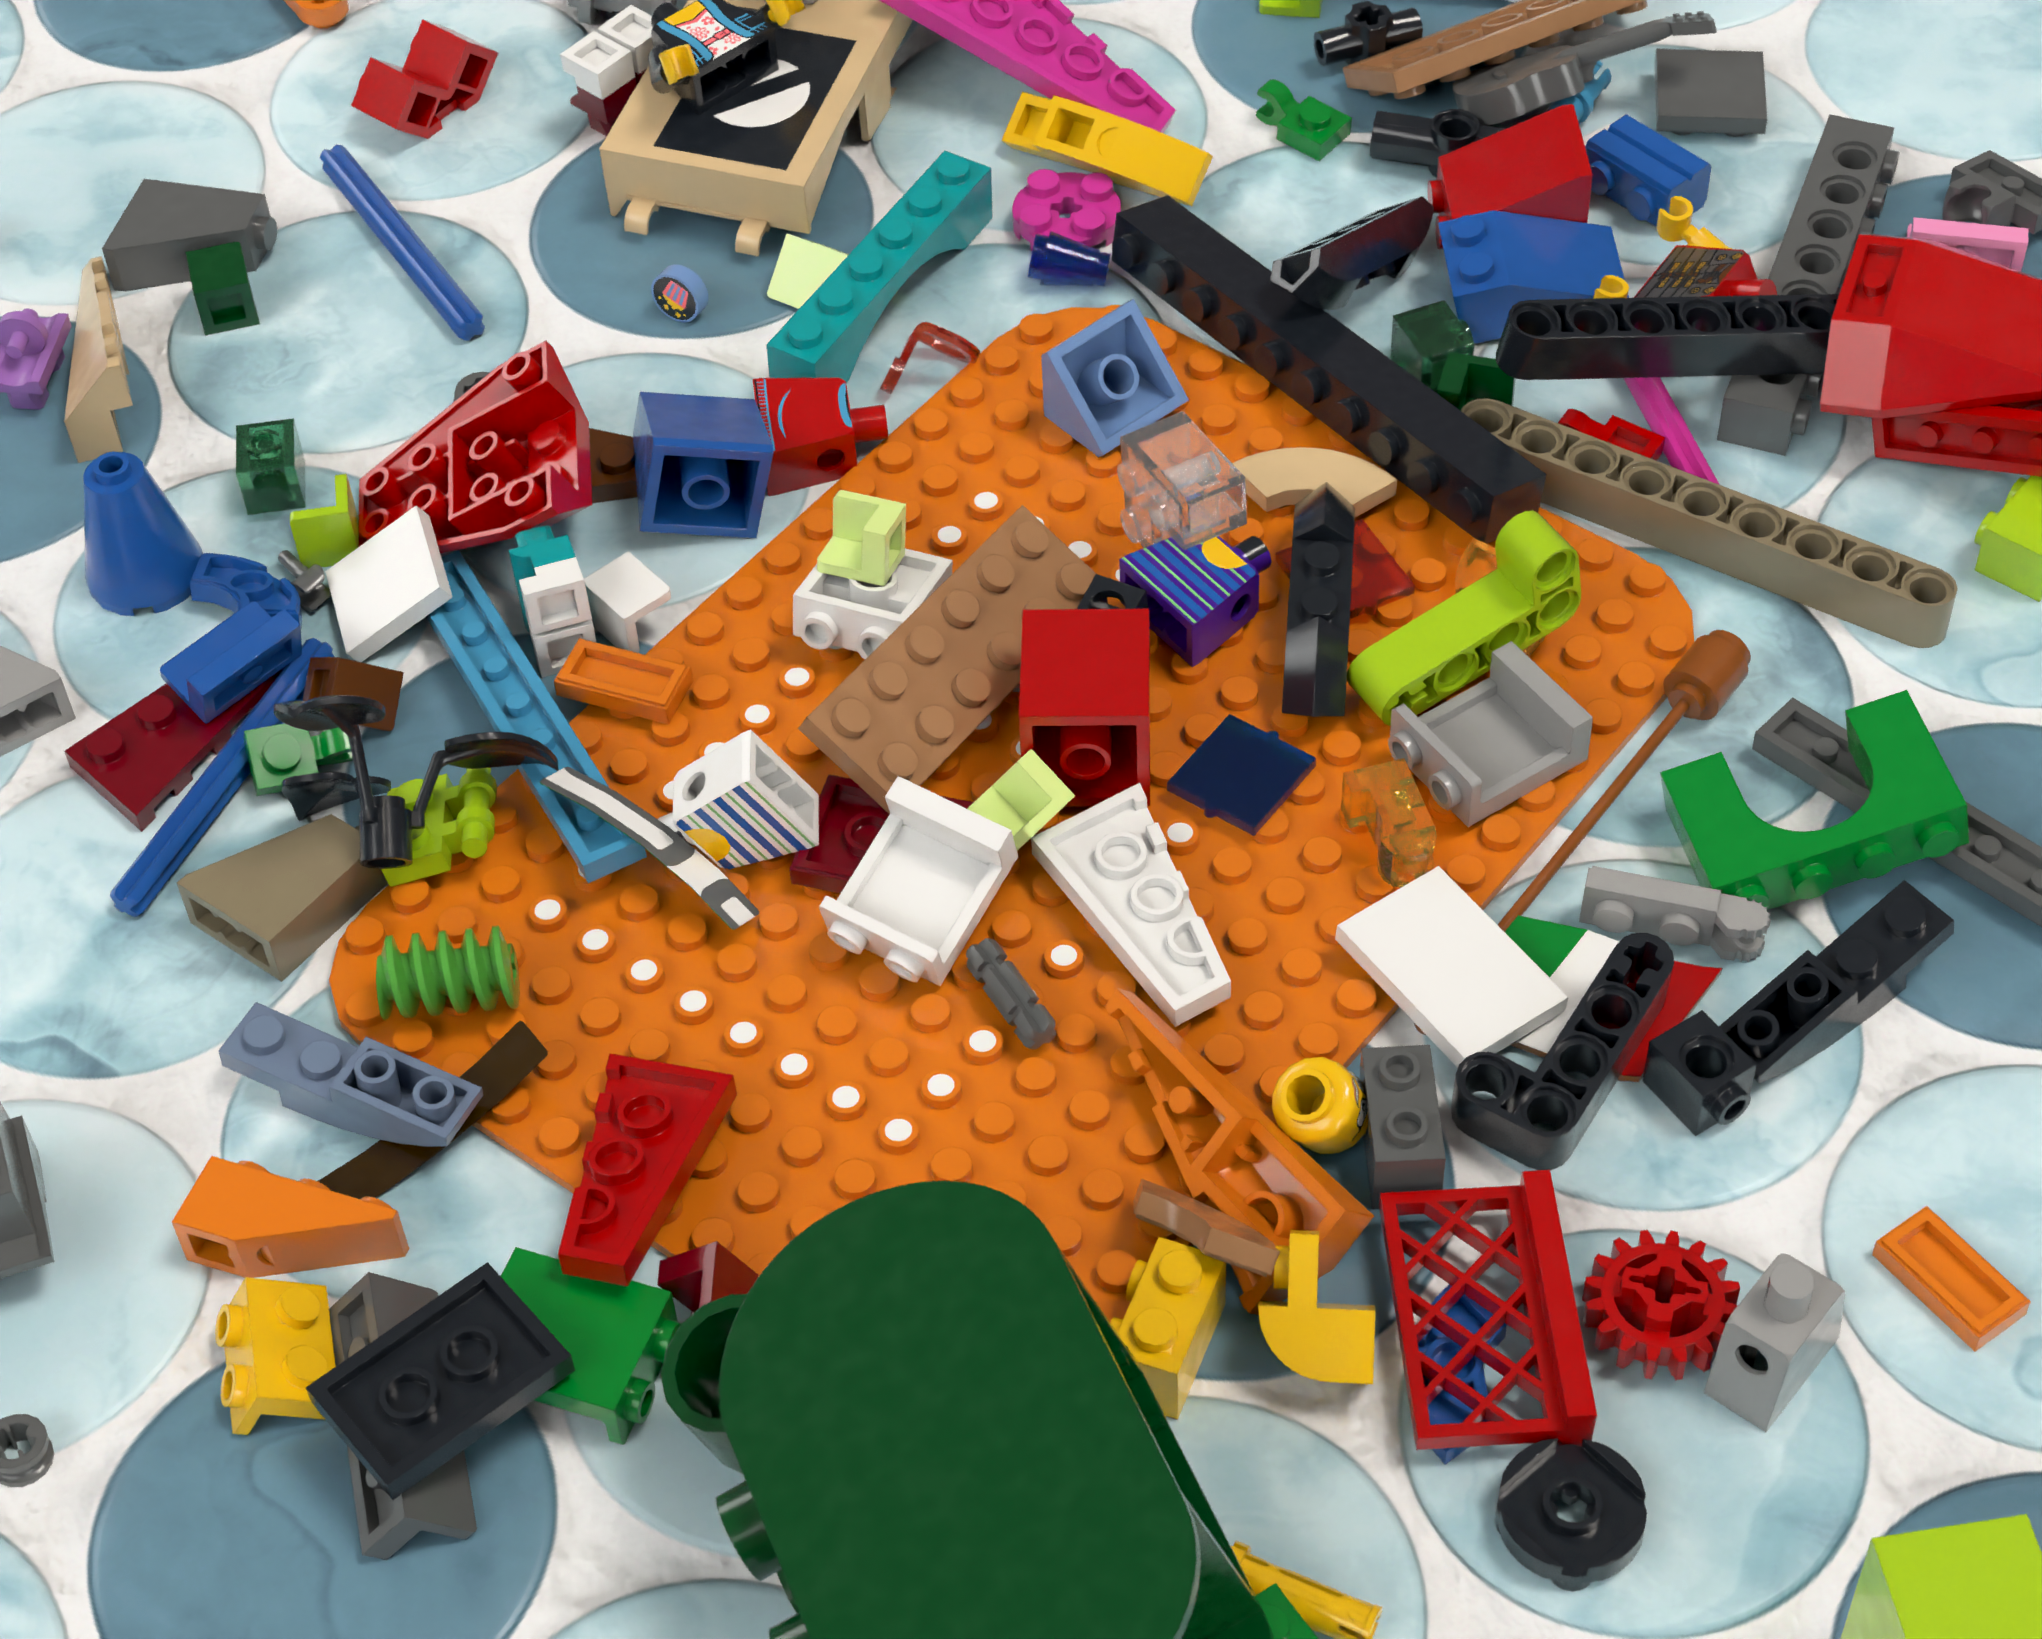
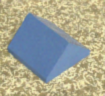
[1041,299,1189,457]

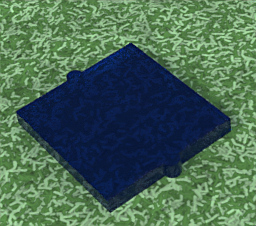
[1167,714,1316,836]

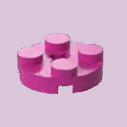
[1012,169,1121,260]

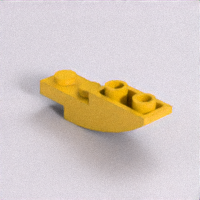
[1002,91,1213,206]

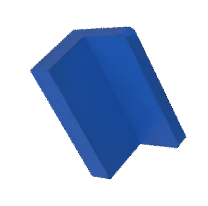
[160,601,302,724]

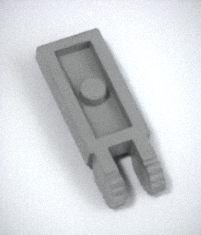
[1579,866,1771,962]

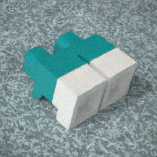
[508,525,597,678]

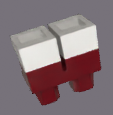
[560,5,653,136]

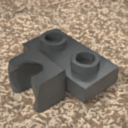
[1943,150,2042,234]

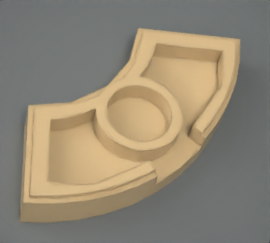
[1230,447,1397,517]

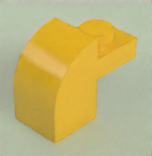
[1258,1230,1375,1384]

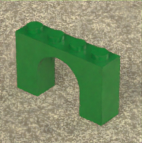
[1660,690,1969,910]

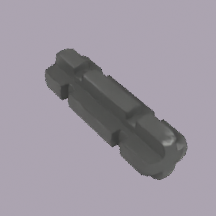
[966,938,1056,1050]

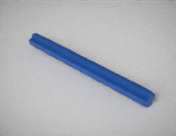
[320,144,485,341]
[110,638,335,917]

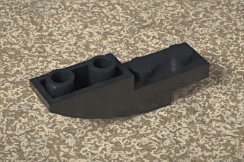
[1719,880,1954,1083]

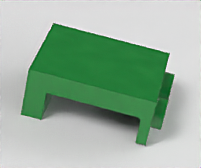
[501,1247,681,1445]

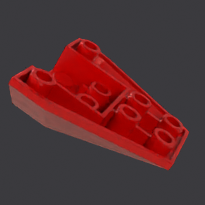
[1820,234,2042,419]
[358,340,592,554]

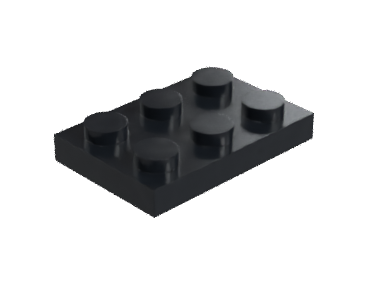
[306,1262,575,1500]

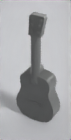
[1452,11,1717,126]

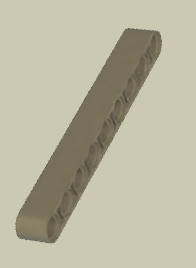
[1461,398,1958,648]

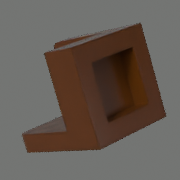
[303,657,404,731]

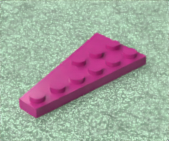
[880,0,1176,133]

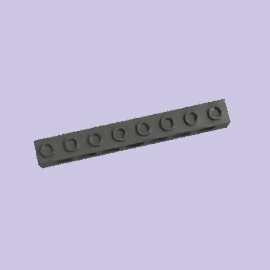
[1717,114,1900,456]

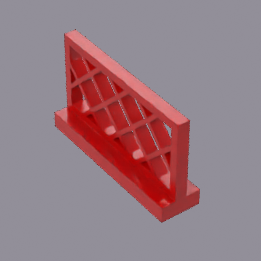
[1872,399,2042,477]
[1379,1170,1597,1450]

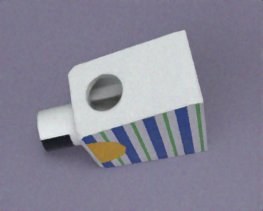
[658,729,819,869]

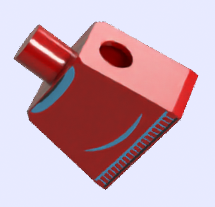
[752,378,888,496]

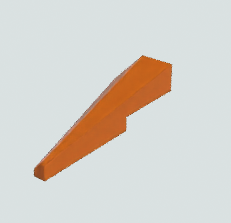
[1105,988,1374,1315]

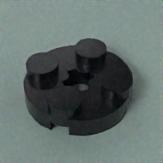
[1495,1438,1647,1591]

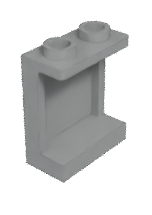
[1388,641,1593,827]

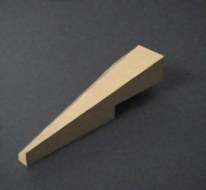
[64,256,133,463]

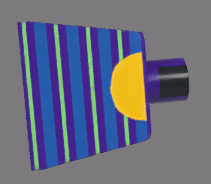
[1119,526,1272,667]

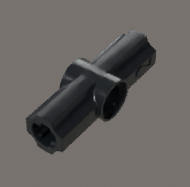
[1369,109,1506,178]

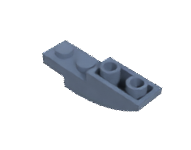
[218,1002,483,1146]

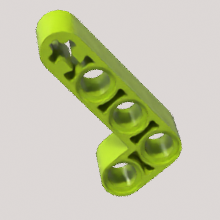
[1347,510,1581,726]

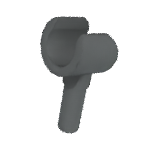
[278,550,331,612]

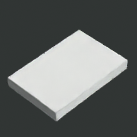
[1335,866,1569,1068]

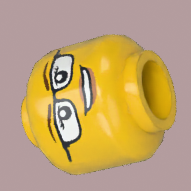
[1272,1057,1368,1154]

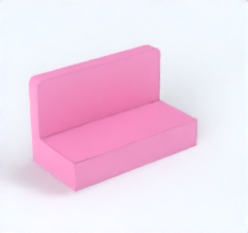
[1906,217,2028,271]

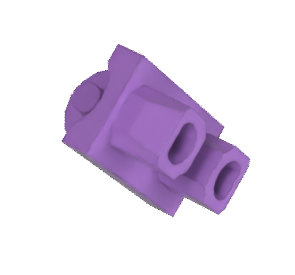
[0,308,72,410]

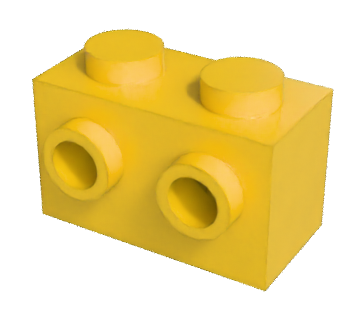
[1110,1237,1226,1420]

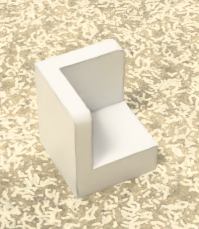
[584,551,671,653]

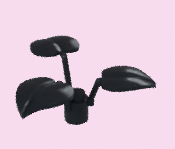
[274,695,559,869]

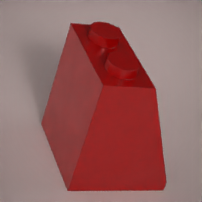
[1428,104,1593,250]
[1019,608,1150,807]

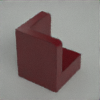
[657,1241,758,1315]

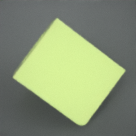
[817,490,906,586]
[967,749,1075,850]

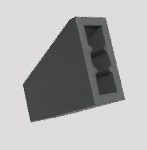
[102,179,277,291]

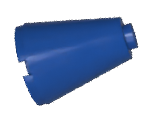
[83,452,203,616]

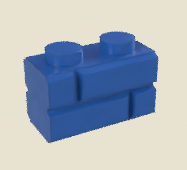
[1585,114,1712,227]

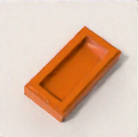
[554,638,693,724]
[1872,1206,2031,1352]

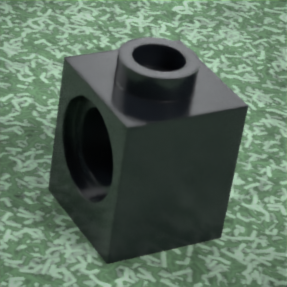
[1643,1010,1756,1136]

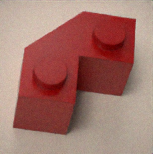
[351,19,498,139]

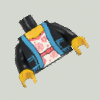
[648,0,805,116]

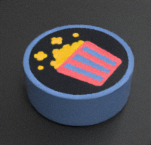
[651,264,708,322]

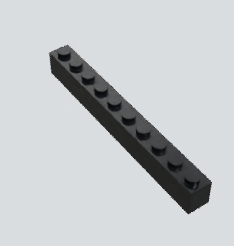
[1111,195,1546,545]

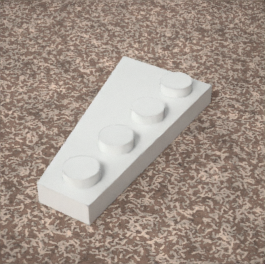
[1031,783,1231,1027]

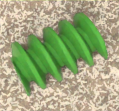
[376,925,520,1020]

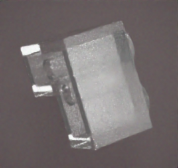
[1117,411,1247,550]

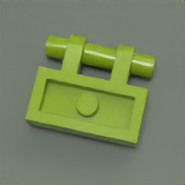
[381,768,497,887]

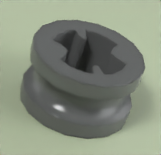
[0,1414,54,1487]

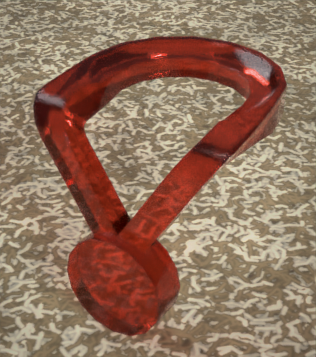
[879,322,981,394]

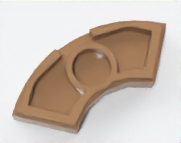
[1133,1179,1280,1277]

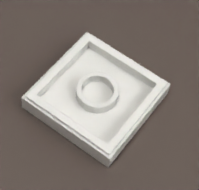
[325,506,453,662]

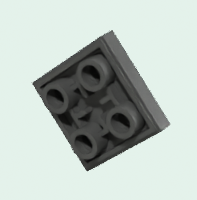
[1654,49,1767,137]

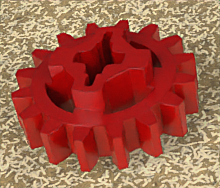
[1582,1230,1740,1380]

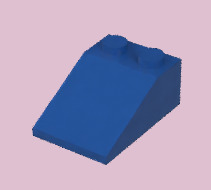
[1438,210,1629,347]

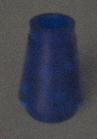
[1028,231,1111,287]

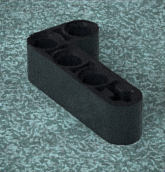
[1451,933,1674,1170]

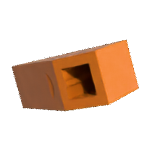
[172,1156,409,1278]

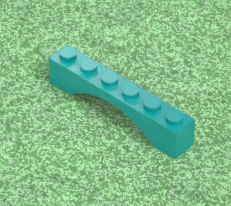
[766,150,993,383]

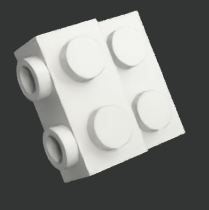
[793,548,953,659]

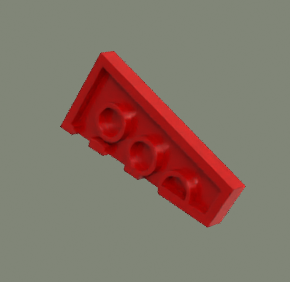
[558,1053,737,1287]

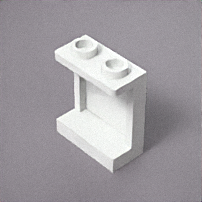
[819,776,1018,986]

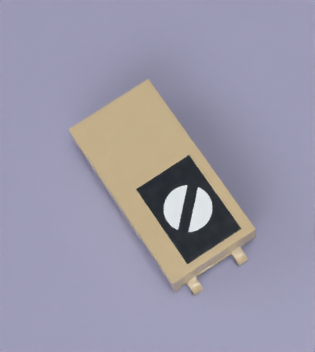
[599,0,913,256]

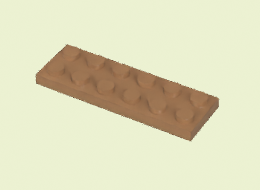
[1343,0,1648,99]
[798,505,1096,814]

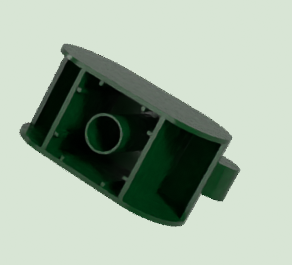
[661,1181,1274,1639]

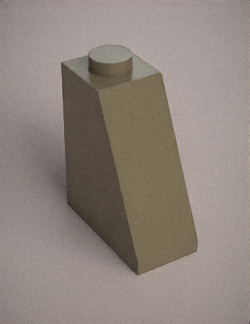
[177,814,388,982]

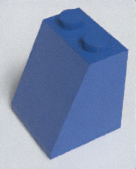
[633,392,773,538]

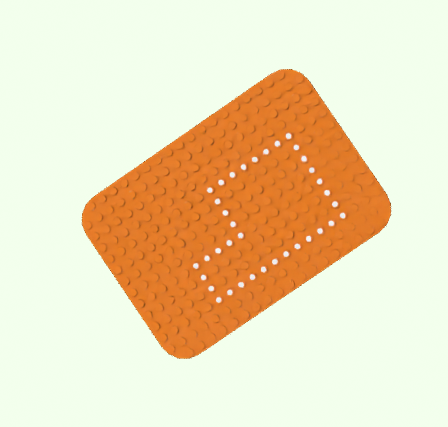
[329,305,1694,1322]

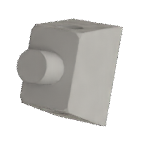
[1704,1253,1845,1432]

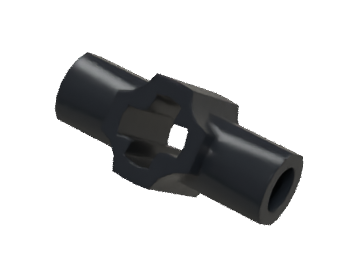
[1314,1,1423,66]

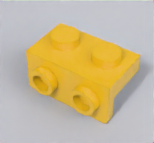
[215,1277,336,1435]

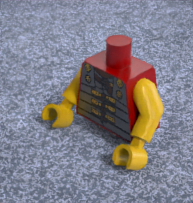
[1593,196,1777,299]

